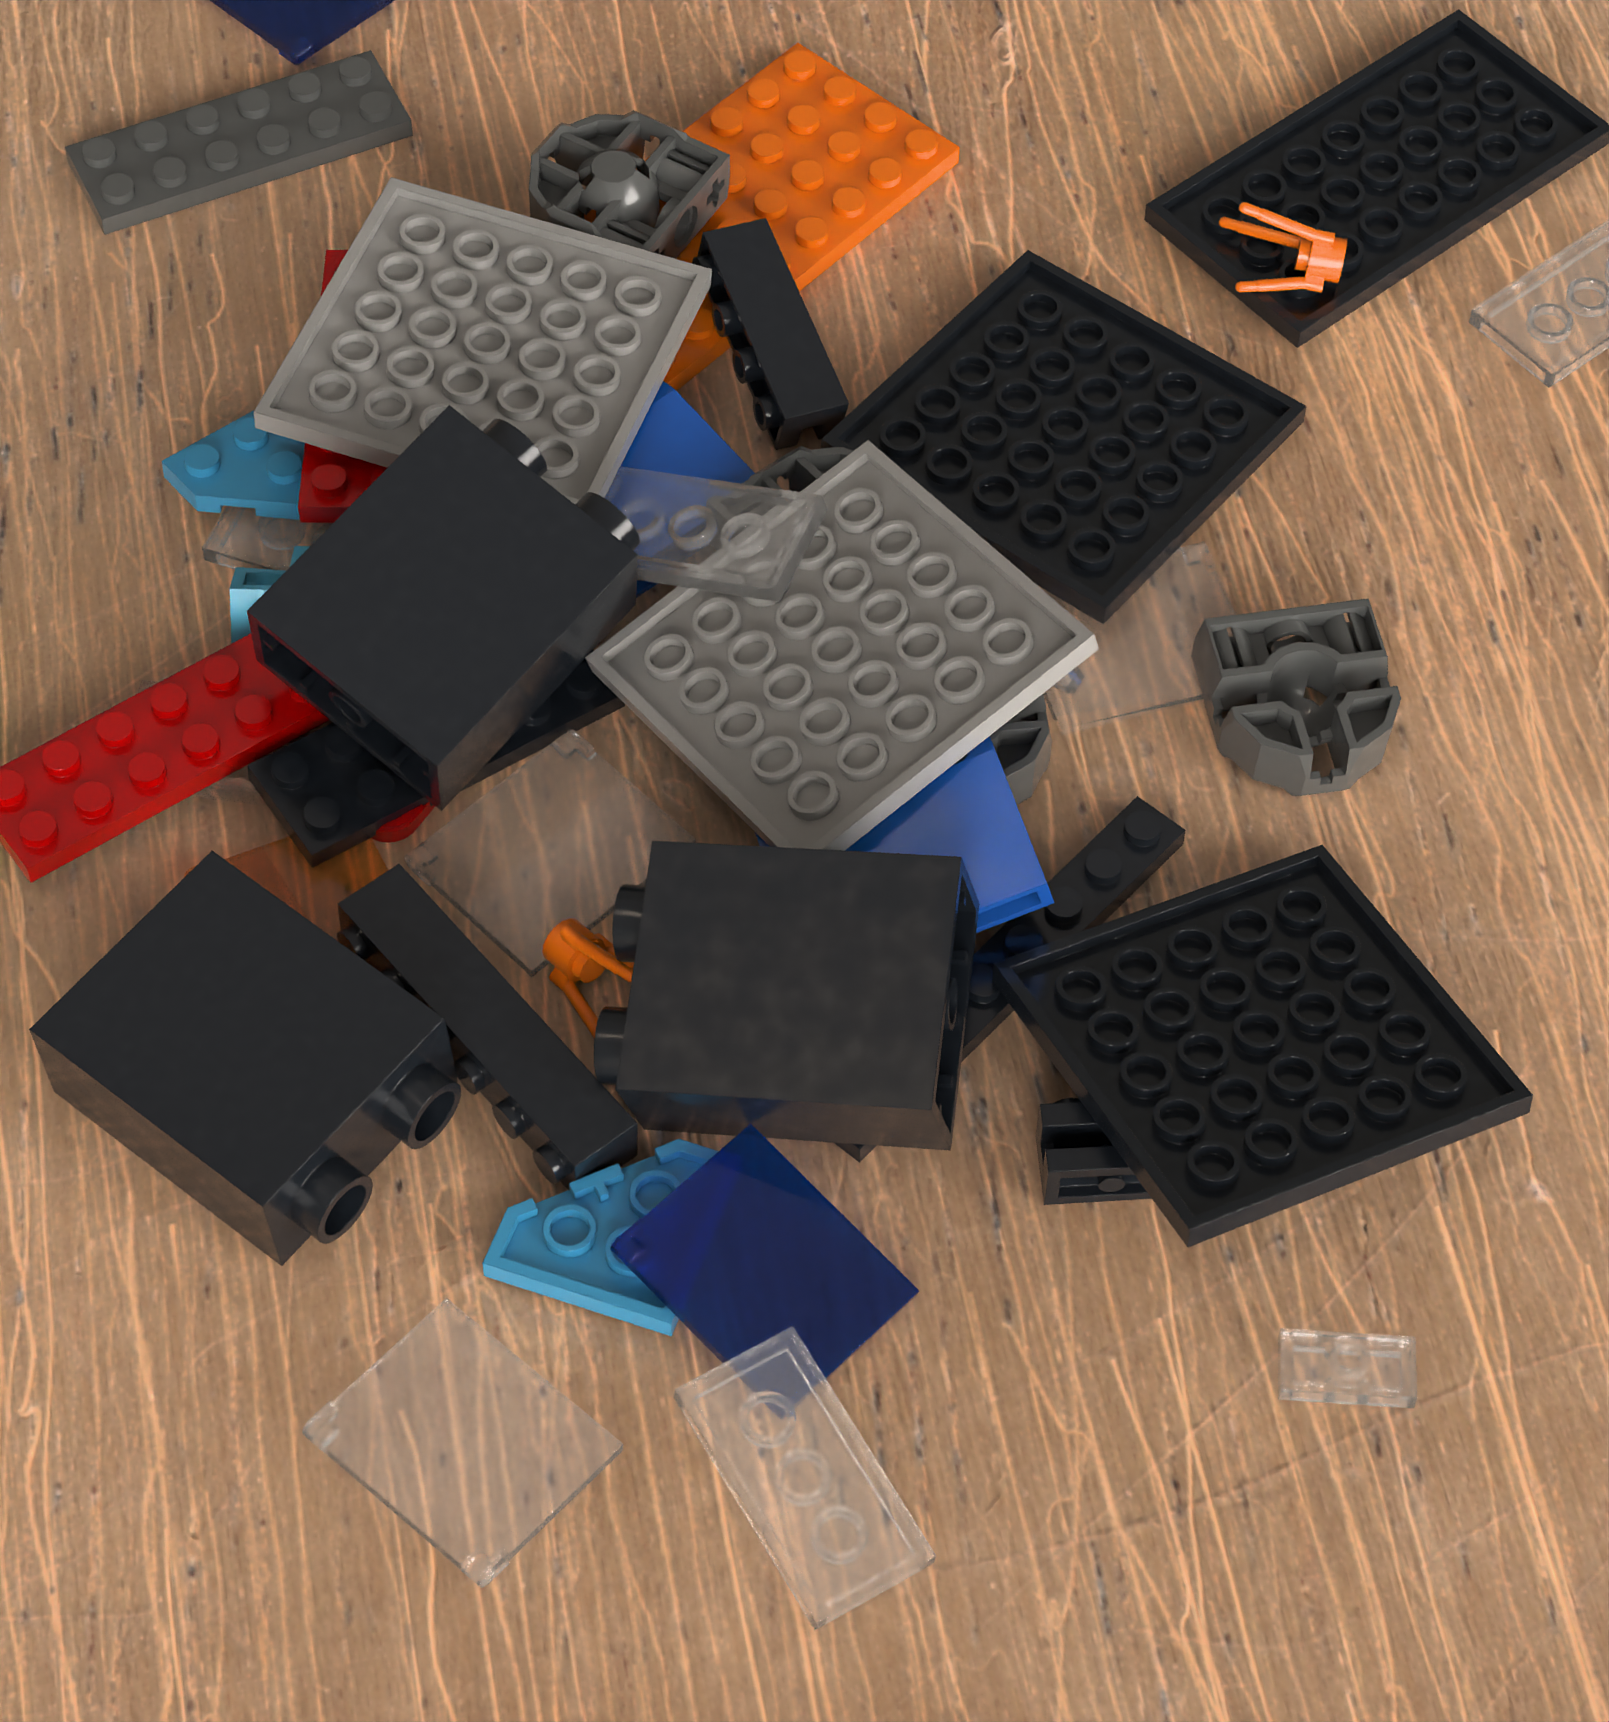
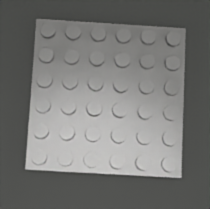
[254,177,712,504]
[585,440,1099,851]

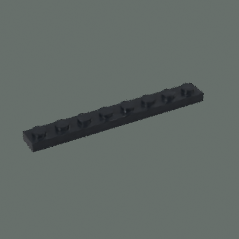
[835,796,1186,1163]

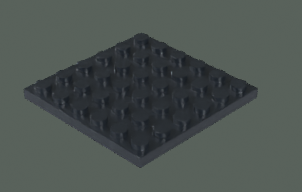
[821,250,1306,624]
[993,845,1533,1247]

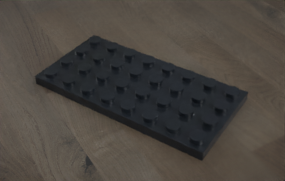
[1144,9,1609,348]

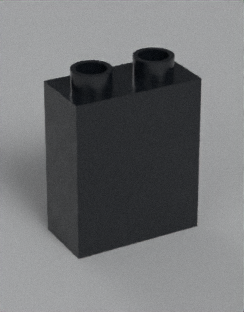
[247,405,640,811]
[594,841,980,1151]
[29,851,461,1266]

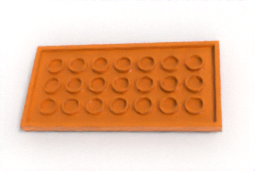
[584,43,960,391]

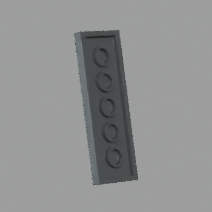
[65,50,413,235]

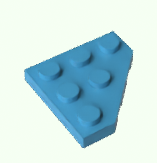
[162,410,305,520]
[482,1139,741,1337]

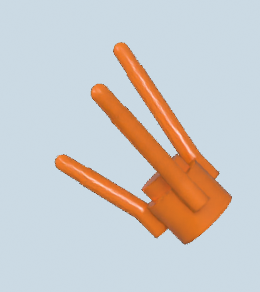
[1219,202,1347,293]
[542,918,634,1039]

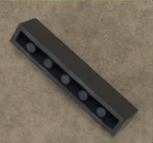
[337,864,638,1190]

